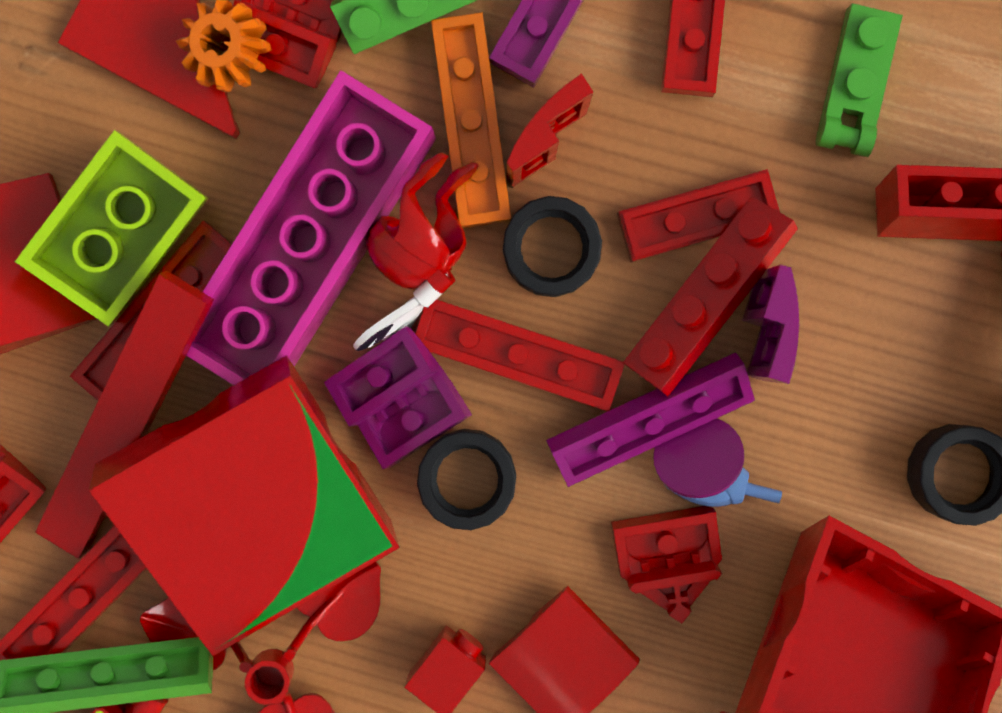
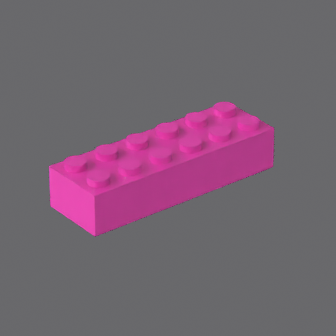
[186,70,436,385]

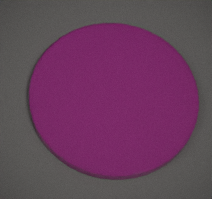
[653,418,744,498]

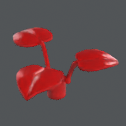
[140,561,381,713]

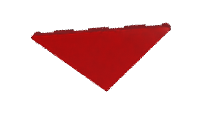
[58,0,240,139]

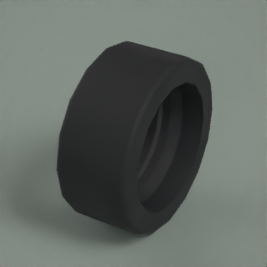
[503,196,602,297]
[907,424,1002,526]
[417,429,516,530]

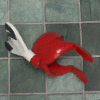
[353,153,479,351]

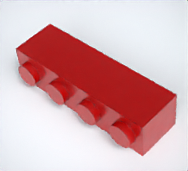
[875,165,1002,241]

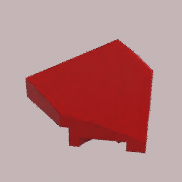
[611,506,722,624]

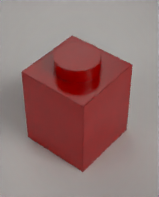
[404,625,486,713]

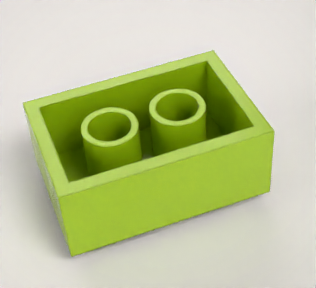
[15,130,209,327]

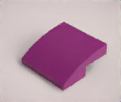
[742,264,799,384]
[324,327,472,469]

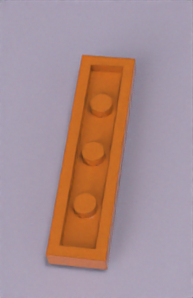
[431,12,511,228]

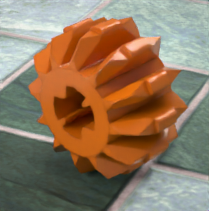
[176,0,272,92]

